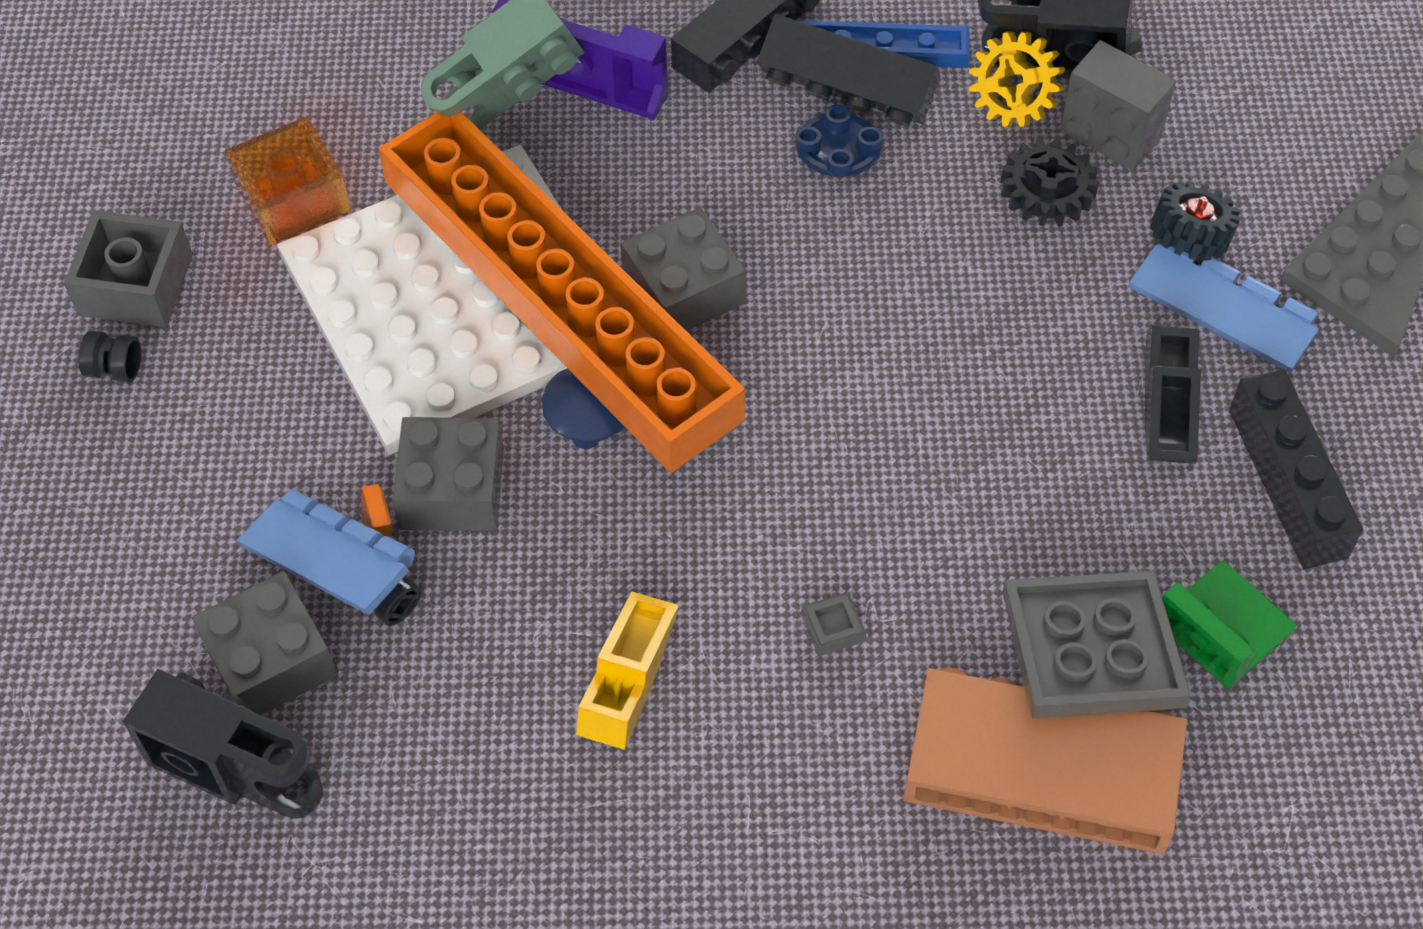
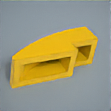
[576,591,679,750]

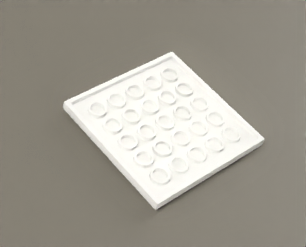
[277,144,567,456]

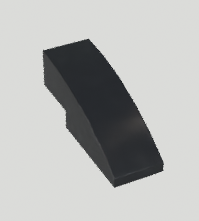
[1145,325,1201,464]

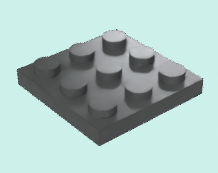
[1002,571,1191,718]

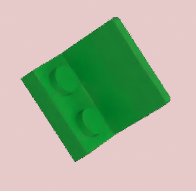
[1162,561,1296,690]

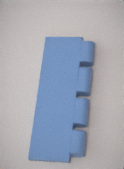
[1128,244,1319,373]
[236,489,415,615]

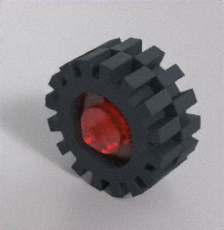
[1150,182,1241,261]

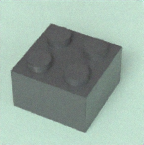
[1060,40,1177,171]
[620,207,746,331]
[64,210,193,328]
[393,417,504,531]
[191,571,337,715]

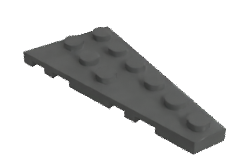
[1280,131,1423,357]

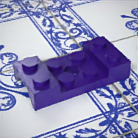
[492,0,668,120]

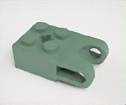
[421,0,585,130]

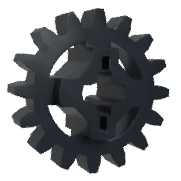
[1000,138,1099,226]

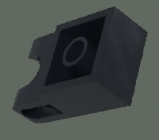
[978,0,1132,77]
[122,669,323,819]

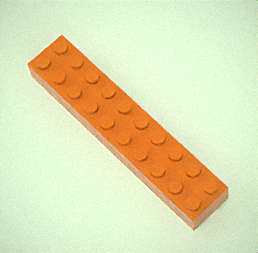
[378,112,745,473]

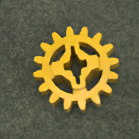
[969,32,1065,127]

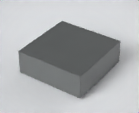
[801,592,866,657]

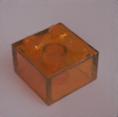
[225,116,351,245]

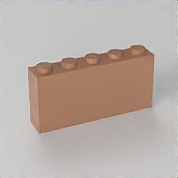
[903,668,1187,855]

